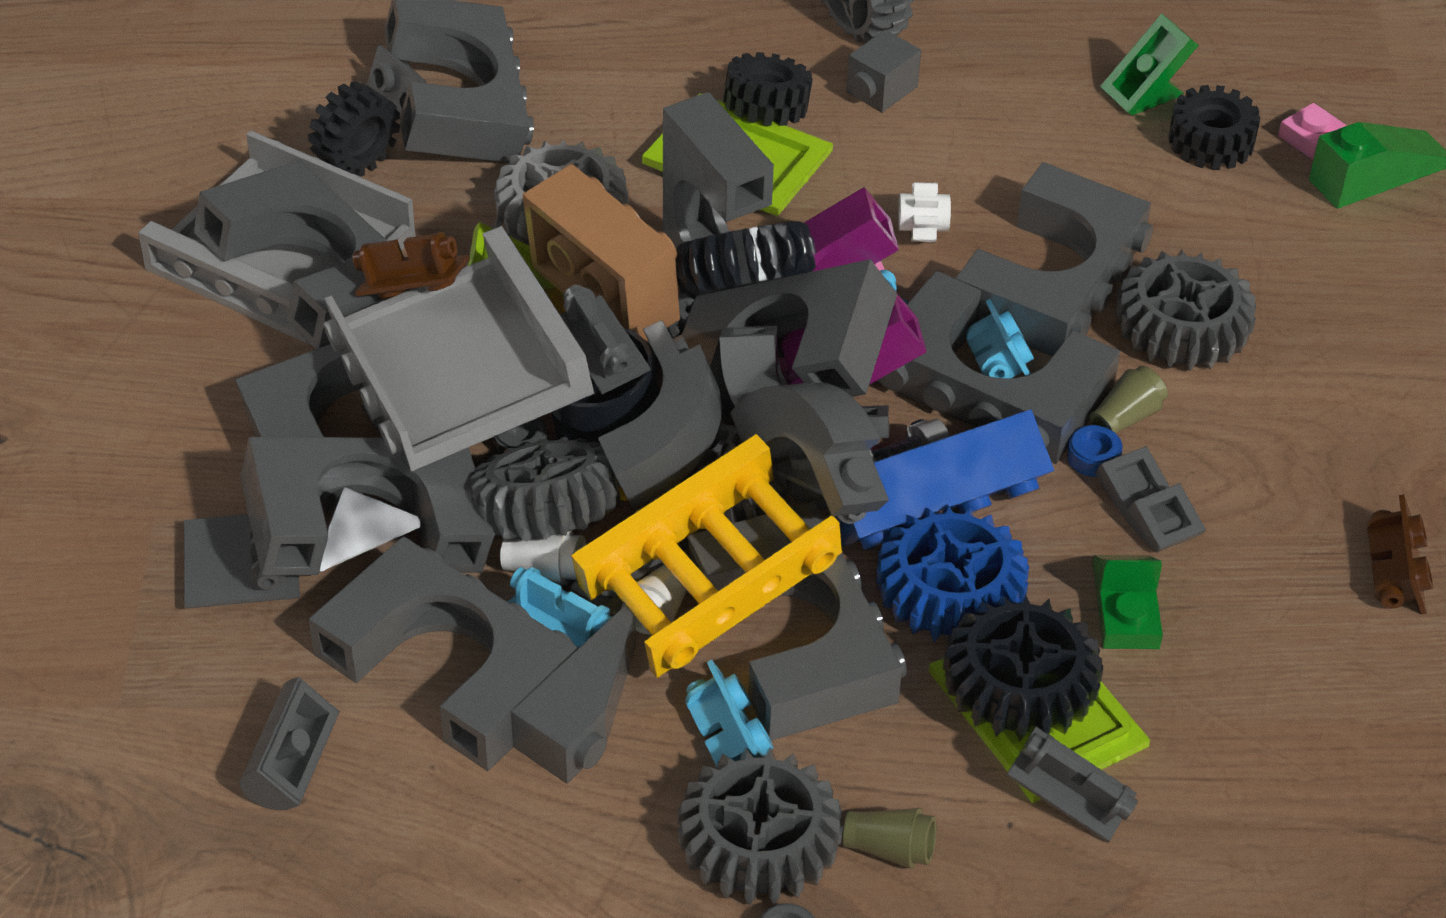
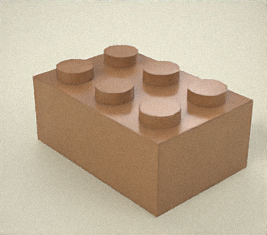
[522,163,680,341]

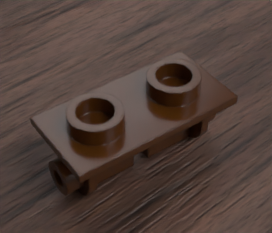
[353,232,470,298]
[1367,494,1433,614]

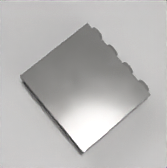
[138,131,416,344]
[323,226,594,472]

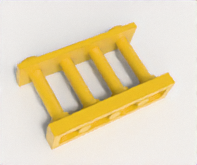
[571,434,842,678]

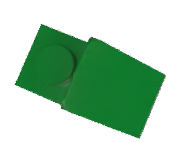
[1100,13,1199,116]
[1092,555,1163,649]

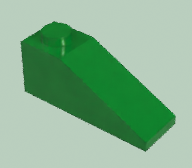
[1309,122,1446,209]

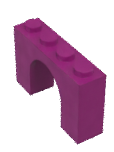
[778,187,927,385]

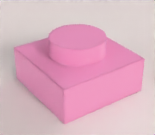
[1278,103,1347,160]

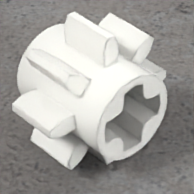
[898,182,951,242]

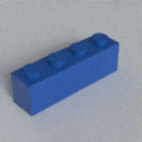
[834,409,1055,550]

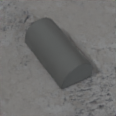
[239,677,340,810]

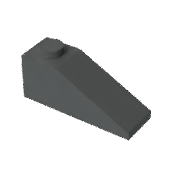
[511,605,636,784]

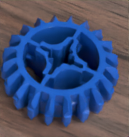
[876,504,1029,642]

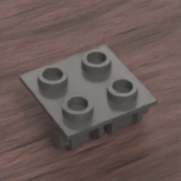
[184,514,300,609]

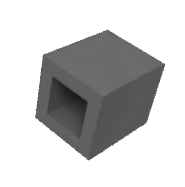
[846,30,921,113]

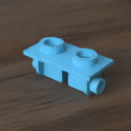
[966,299,1034,378]
[508,567,612,649]
[685,659,774,767]

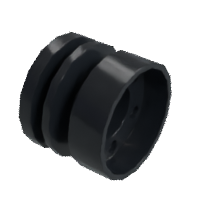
[551,328,660,443]

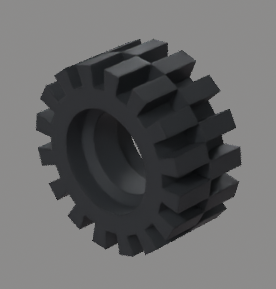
[723,52,813,126]
[308,81,400,177]
[1168,85,1261,170]

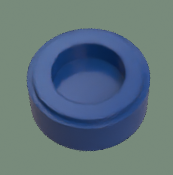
[1067,425,1123,477]

